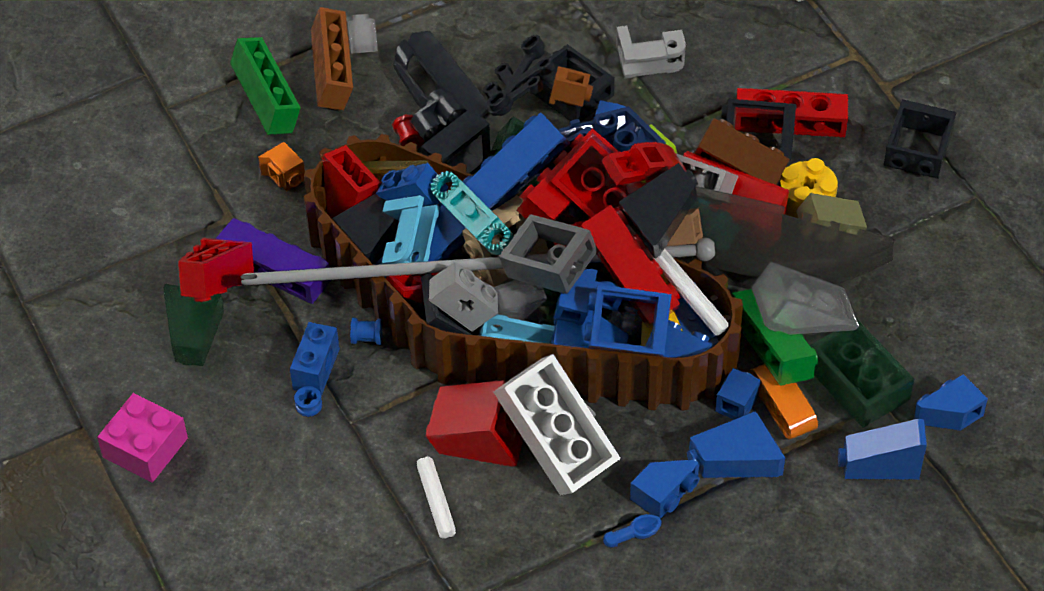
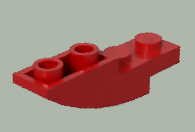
[602,142,687,186]

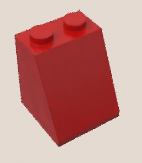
[426,380,524,467]

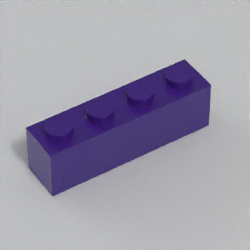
[215,218,331,304]

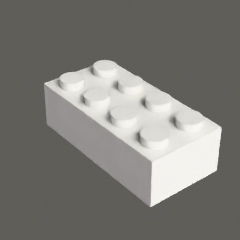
[493,354,621,495]

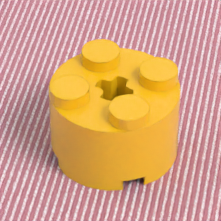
[780,158,838,223]

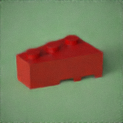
[178,238,254,302]

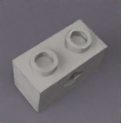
[677,154,738,203]
[429,261,498,331]

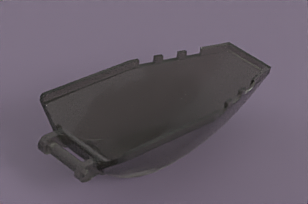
[681,186,895,291]

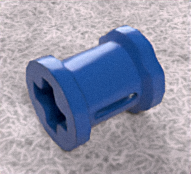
[350,318,383,345]

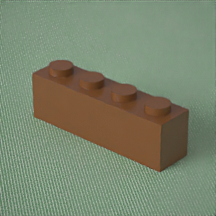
[311,7,353,110]

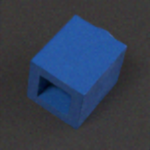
[715,368,760,420]

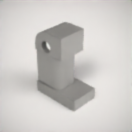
[616,26,686,79]

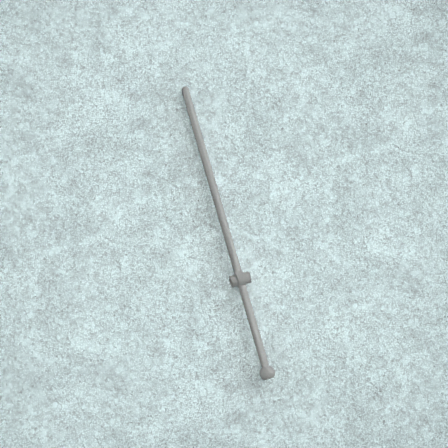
[241,238,715,285]

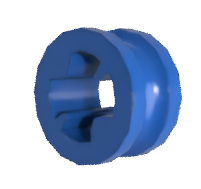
[294,386,323,417]

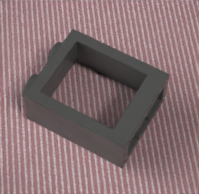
[499,214,598,294]

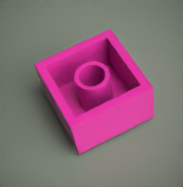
[97,393,188,483]

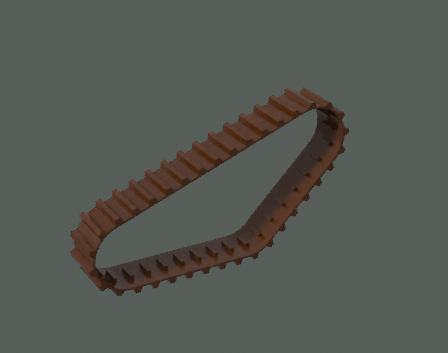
[303,134,743,411]

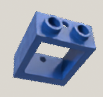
[584,285,672,357]

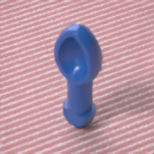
[603,514,662,548]

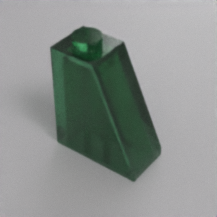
[163,284,224,367]

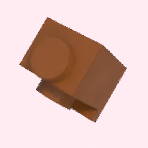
[549,66,593,107]

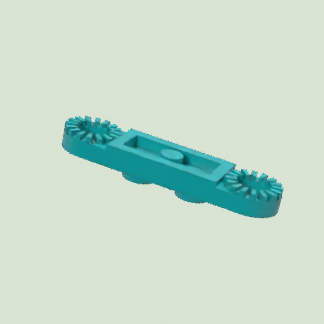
[431,171,514,255]

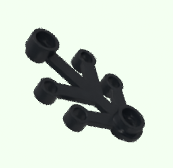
[483,35,556,116]

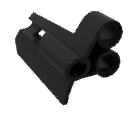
[393,30,488,142]

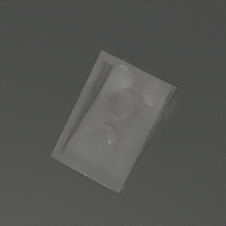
[752,262,859,335]

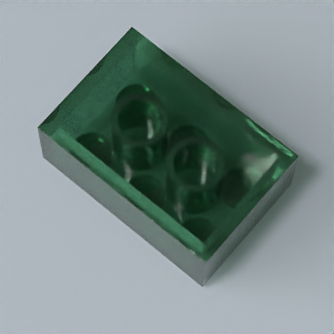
[810,318,914,428]

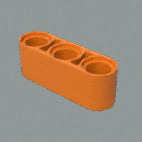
[750,364,818,440]

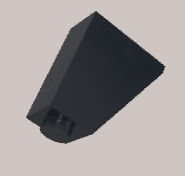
[619,163,698,259]
[333,194,399,265]

